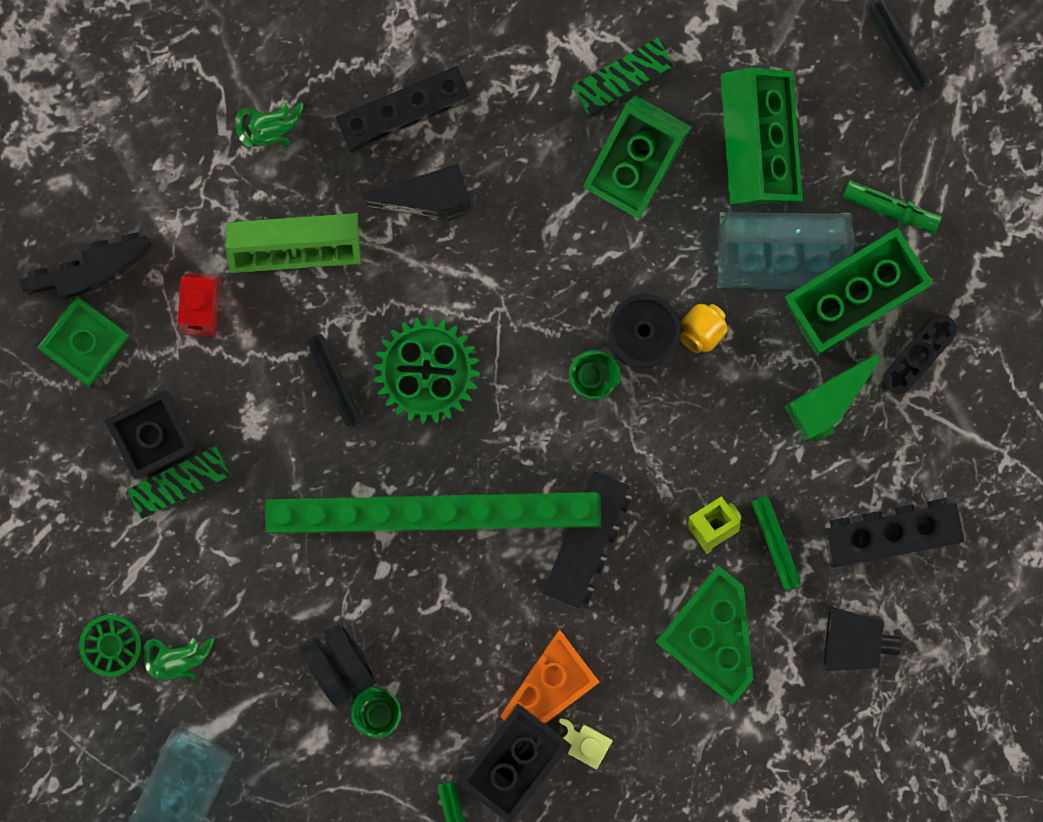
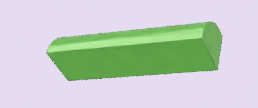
[226,213,361,273]

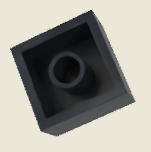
[104,390,198,480]

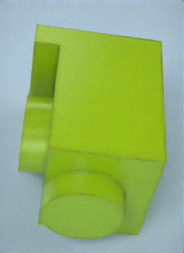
[688,496,742,554]

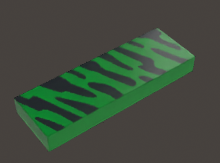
[572,38,674,116]
[127,446,231,519]

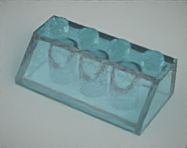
[717,212,854,289]

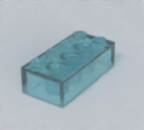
[129,725,237,822]

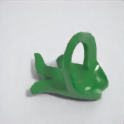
[235,102,304,148]
[143,637,215,682]

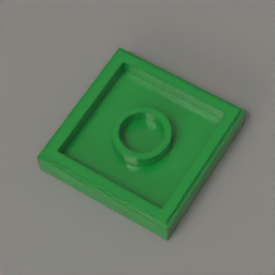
[37,296,130,388]

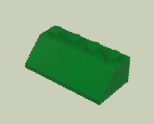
[721,67,803,206]
[785,228,933,358]

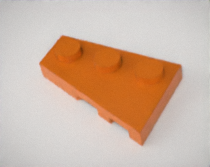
[500,629,599,724]

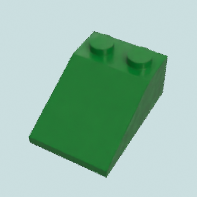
[583,95,692,219]
[783,354,880,442]

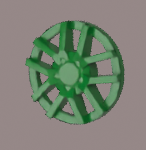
[79,615,142,677]

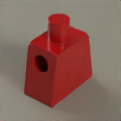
[178,272,221,337]

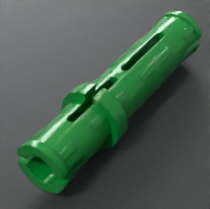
[842,179,942,235]

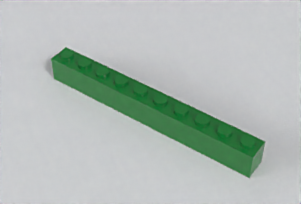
[265,492,601,534]

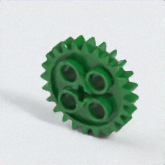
[373,317,480,424]

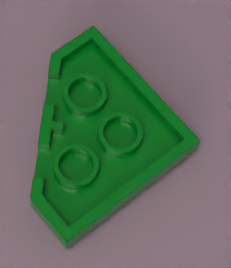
[655,565,754,705]

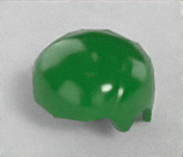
[568,350,621,400]
[351,687,402,739]

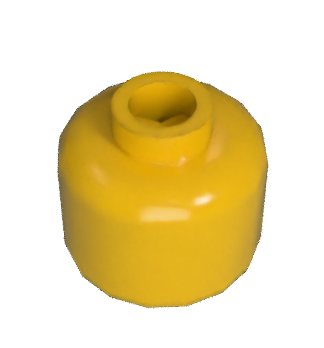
[680,304,728,353]

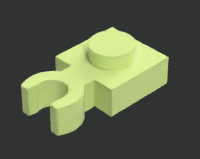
[559,718,613,770]

